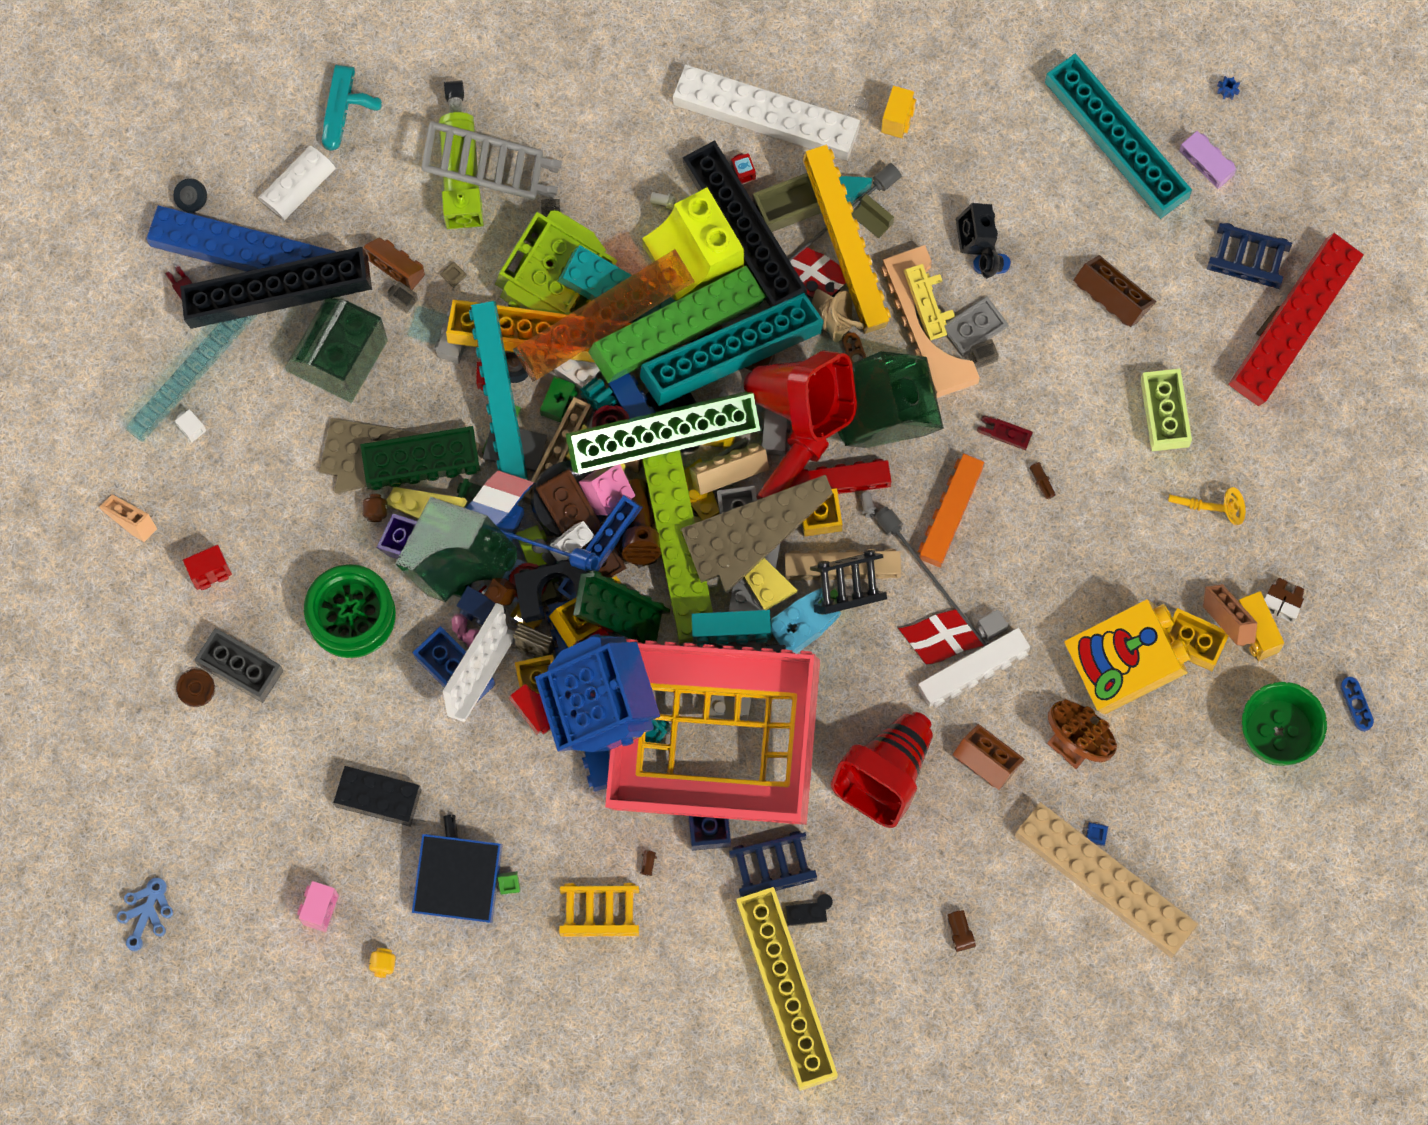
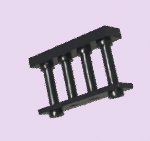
[810,550,887,614]

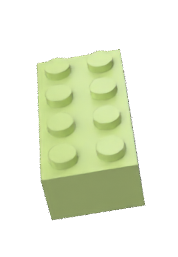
[1140,369,1192,451]

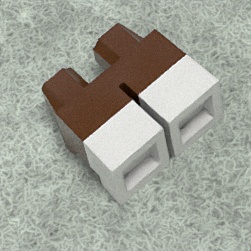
[1264,578,1304,624]

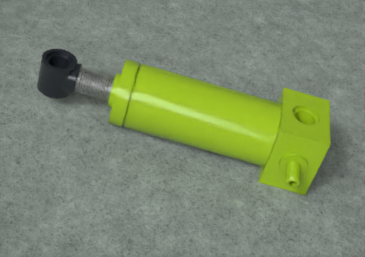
[439,80,484,229]

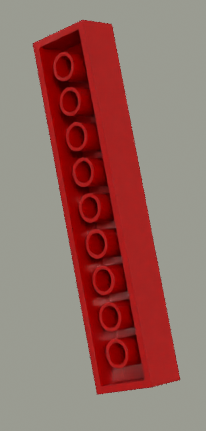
[1228,233,1364,406]

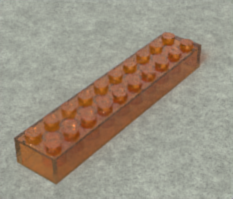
[513,249,695,382]

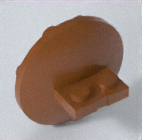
[1047,699,1117,769]

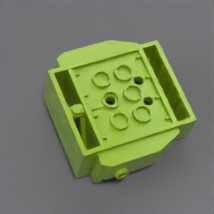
[494,211,618,317]

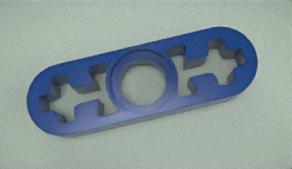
[1341,677,1374,732]

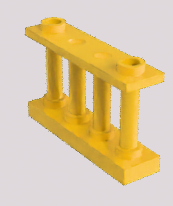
[559,883,639,937]

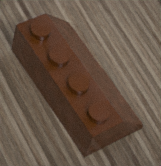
[1073,255,1157,327]

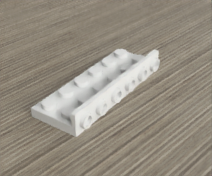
[443,603,515,722]

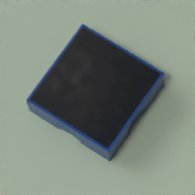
[412,834,503,923]

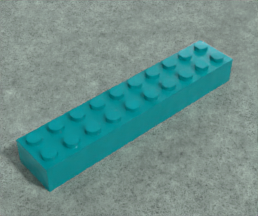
[1045,53,1192,219]
[640,293,824,406]

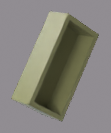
[753,173,821,232]

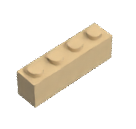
[689,443,770,495]

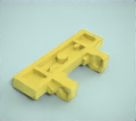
[904,264,955,341]

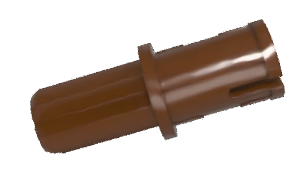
[1029,462,1056,500]

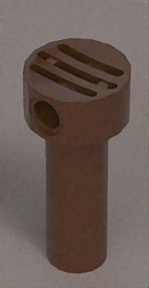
[621,479,661,565]

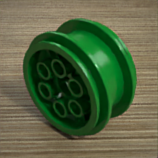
[304,564,396,658]

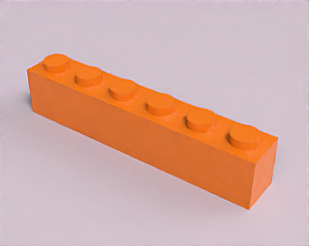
[918,453,985,568]

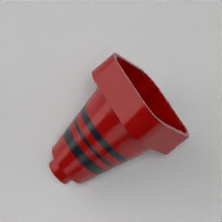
[831,712,933,828]

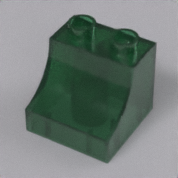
[395,497,518,602]

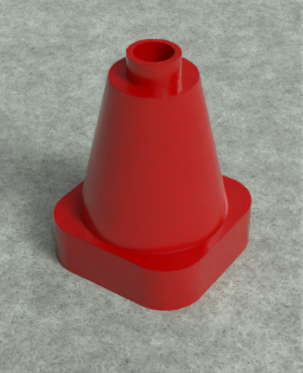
[744,350,857,441]

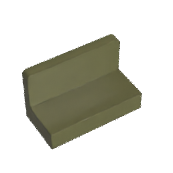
[852,194,894,238]

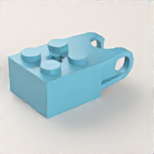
[770,588,841,654]

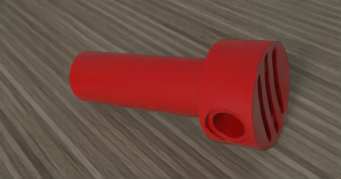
[756,432,829,500]

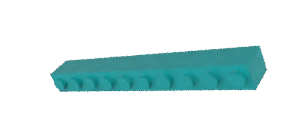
[469,301,528,480]

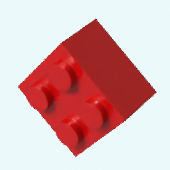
[183,544,232,590]

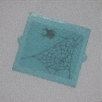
[408,306,447,345]

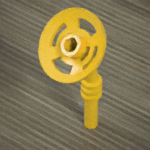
[1168,487,1246,525]

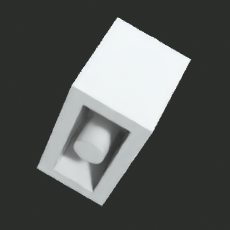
[549,521,594,561]

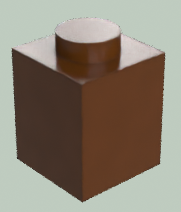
[484,578,517,605]

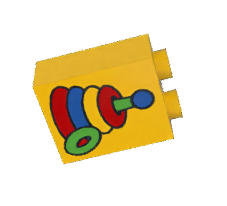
[1064,599,1192,714]

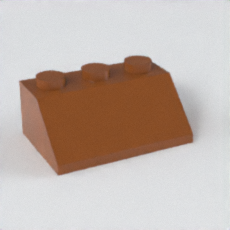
[364,237,425,291]
[953,724,1025,790]

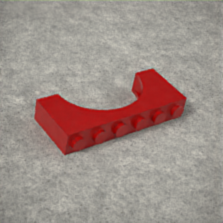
[509,628,610,735]

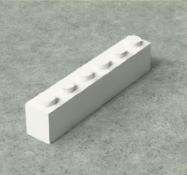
[918,628,1030,708]

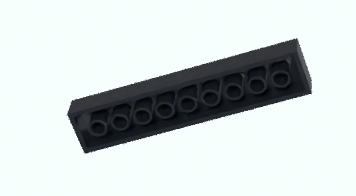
[682,140,807,308]
[180,247,372,329]

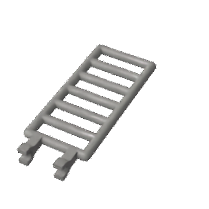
[421,121,562,200]

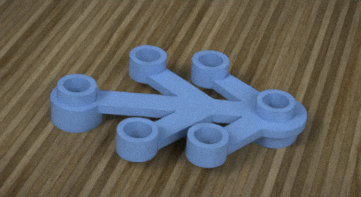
[117,878,174,951]

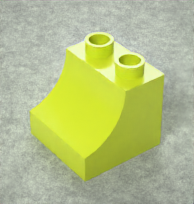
[642,187,744,301]

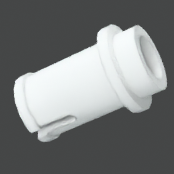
[650,192,675,208]

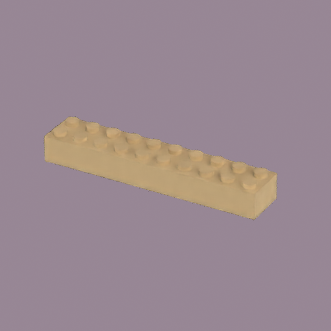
[1015,802,1198,958]

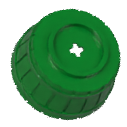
[1242,682,1327,766]

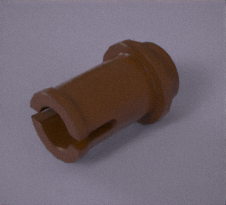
[640,850,657,876]

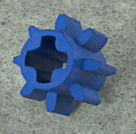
[1217,76,1240,100]

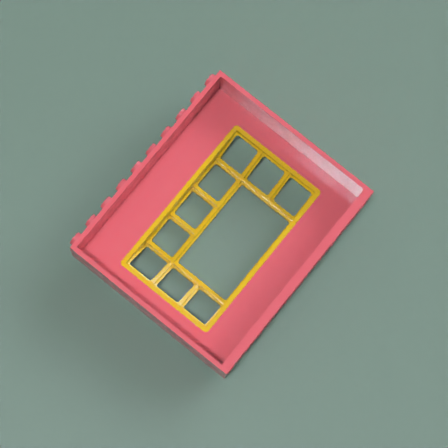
[605,639,820,825]

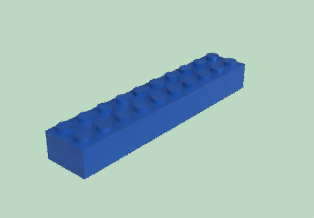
[146,205,336,272]

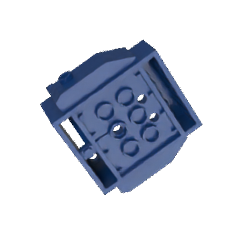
[535,634,660,752]

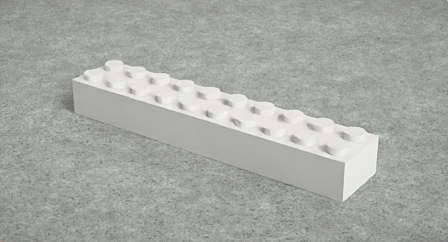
[673,64,860,161]

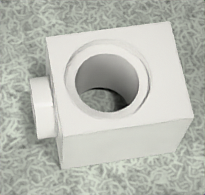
[175,409,206,442]

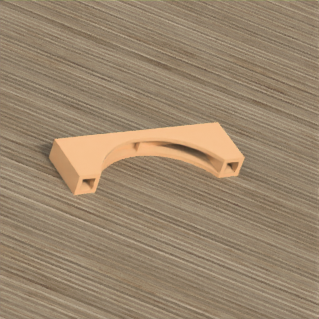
[881,245,980,398]

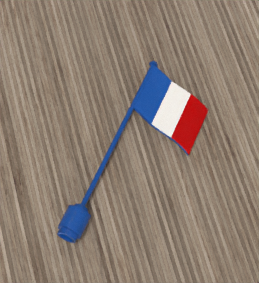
[456,471,599,572]

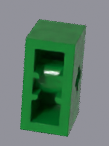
[540,376,578,423]

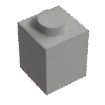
[976,609,1008,641]

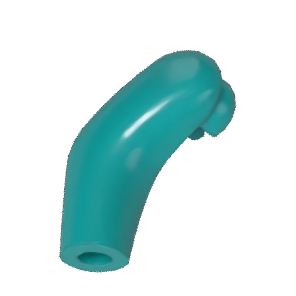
[347,93,382,111]

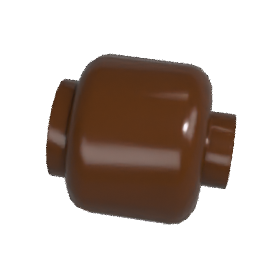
[362,494,388,522]

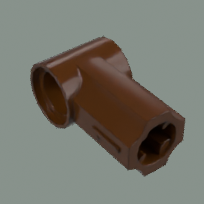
[947,910,976,952]

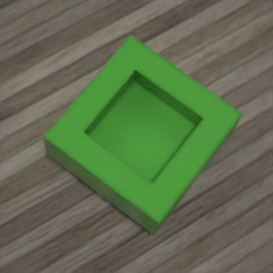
[498,871,520,895]

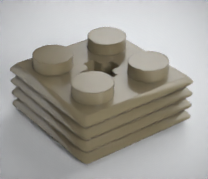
[513,623,555,658]

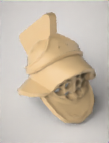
[812,289,864,342]

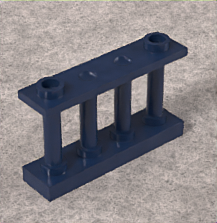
[1207,223,1292,289]
[729,831,817,898]

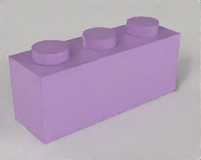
[1179,131,1236,189]

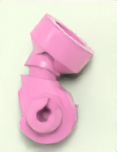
[452,614,479,648]

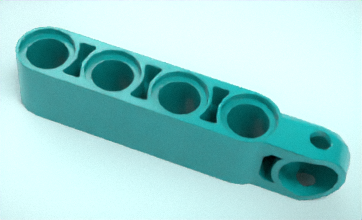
[322,64,355,151]

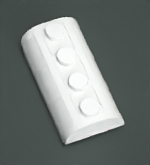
[258,145,335,221]

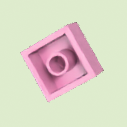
[579,464,635,515]
[297,881,339,932]

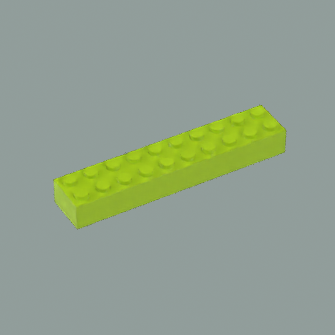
[642,450,713,644]

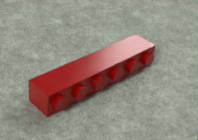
[790,459,892,494]

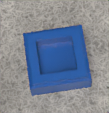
[1086,822,1108,846]

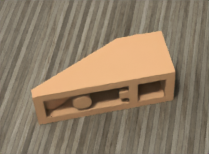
[99,494,157,542]

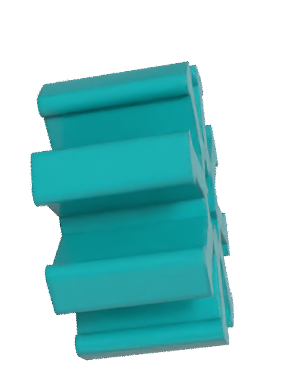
[580,377,618,412]

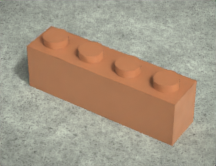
[1203,584,1257,646]

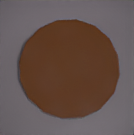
[176,669,215,707]

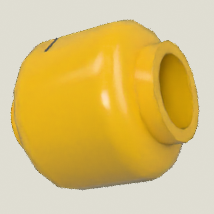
[369,948,396,978]

